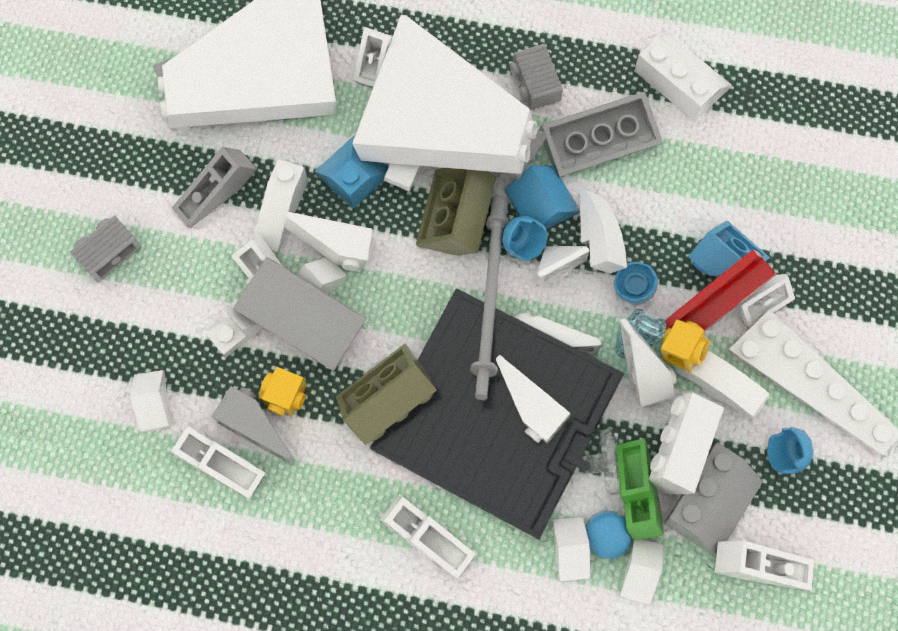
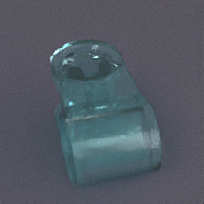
[616,309,667,359]

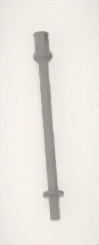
[470,195,509,400]

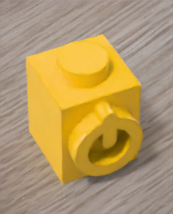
[661,320,711,373]
[258,367,307,417]

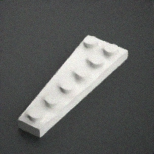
[728,309,898,456]

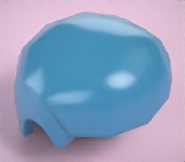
[502,215,548,261]
[614,262,658,305]
[767,427,814,474]
[585,510,632,559]

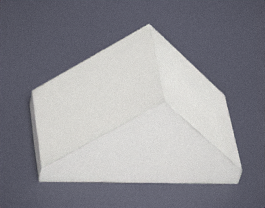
[353,27,391,87]
[297,257,348,294]
[129,370,170,432]
[552,517,590,582]
[619,539,664,605]

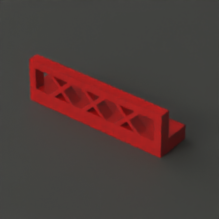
[659,249,777,332]

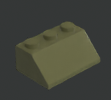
[416,168,497,256]
[336,343,437,445]

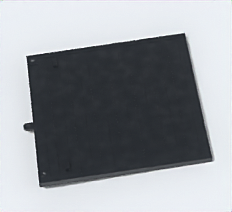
[370,288,625,540]

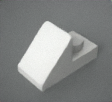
[206,305,263,358]

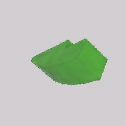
[616,438,664,541]

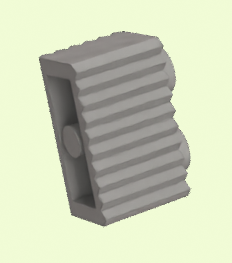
[510,44,563,110]
[70,215,141,283]

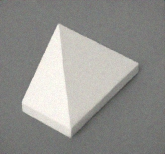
[535,246,590,287]
[739,274,795,328]

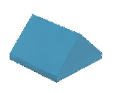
[505,166,580,229]

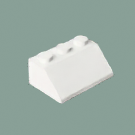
[634,35,731,122]
[649,392,724,496]

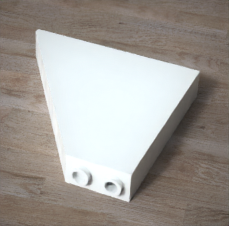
[158,0,336,128]
[352,15,537,174]

